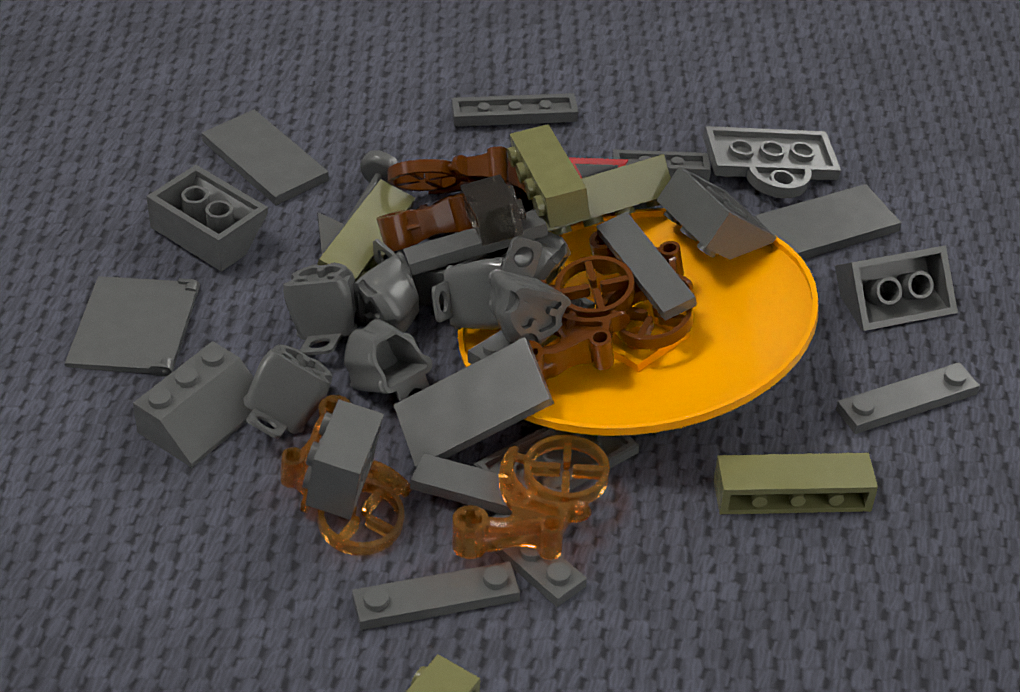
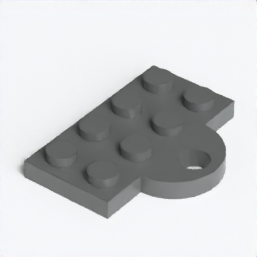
[703,126,841,198]

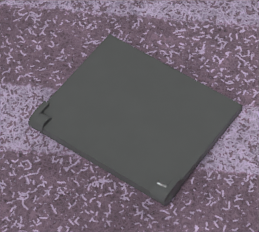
[65,276,200,376]

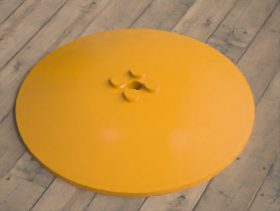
[458,208,819,436]

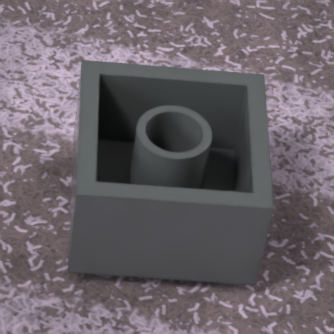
[302,399,384,519]

